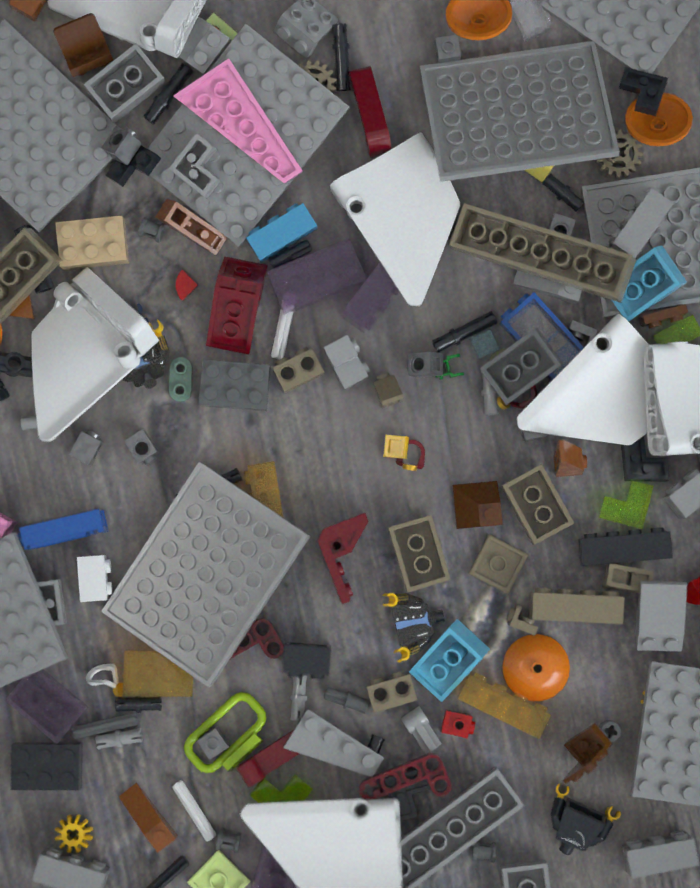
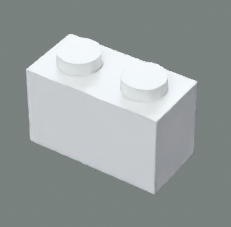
[77,555,113,602]

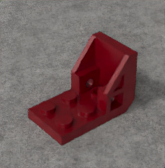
[206,257,268,355]
[318,513,368,604]

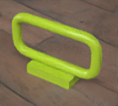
[184,692,266,773]

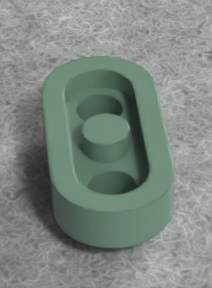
[169,357,192,402]

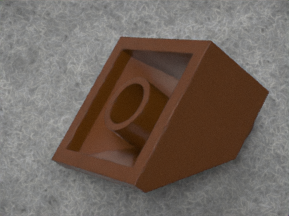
[453,481,503,529]

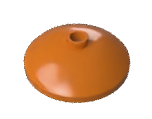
[446,0,512,40]
[625,93,693,146]
[502,634,570,701]

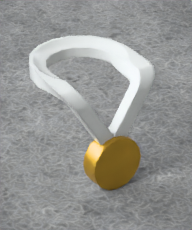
[86,664,125,697]

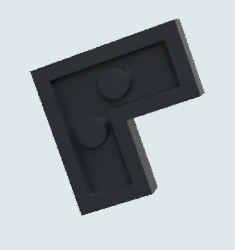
[619,67,668,116]
[105,146,161,187]
[621,436,670,482]
[384,766,431,821]

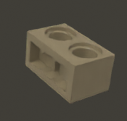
[273,347,325,393]
[602,563,654,594]
[366,670,417,713]

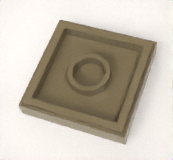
[468,534,528,594]

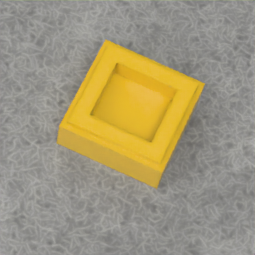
[383,435,409,459]

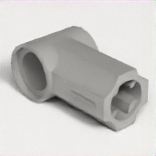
[401,706,441,754]

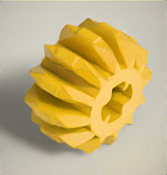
[55,814,93,853]

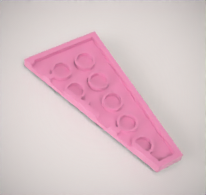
[174,58,303,184]

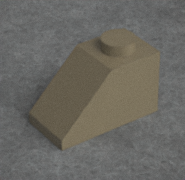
[373,373,404,409]

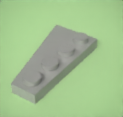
[283,709,384,777]

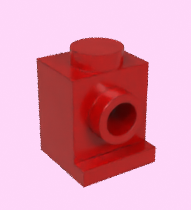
[441,709,476,739]

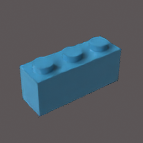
[246,203,317,263]

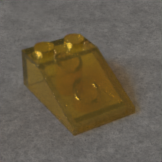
[123,650,193,697]

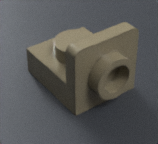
[506,604,538,635]

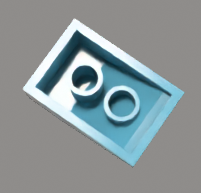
[612,245,687,322]
[409,619,490,702]

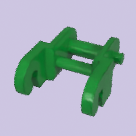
[435,354,464,380]

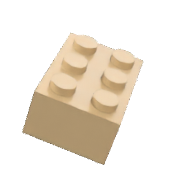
[55,216,129,270]

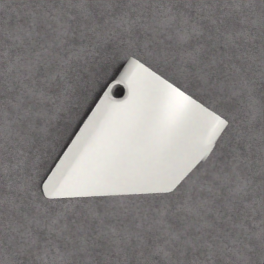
[47,0,206,58]
[330,132,460,306]
[32,267,159,441]
[517,313,649,445]
[644,342,700,456]
[241,799,403,888]

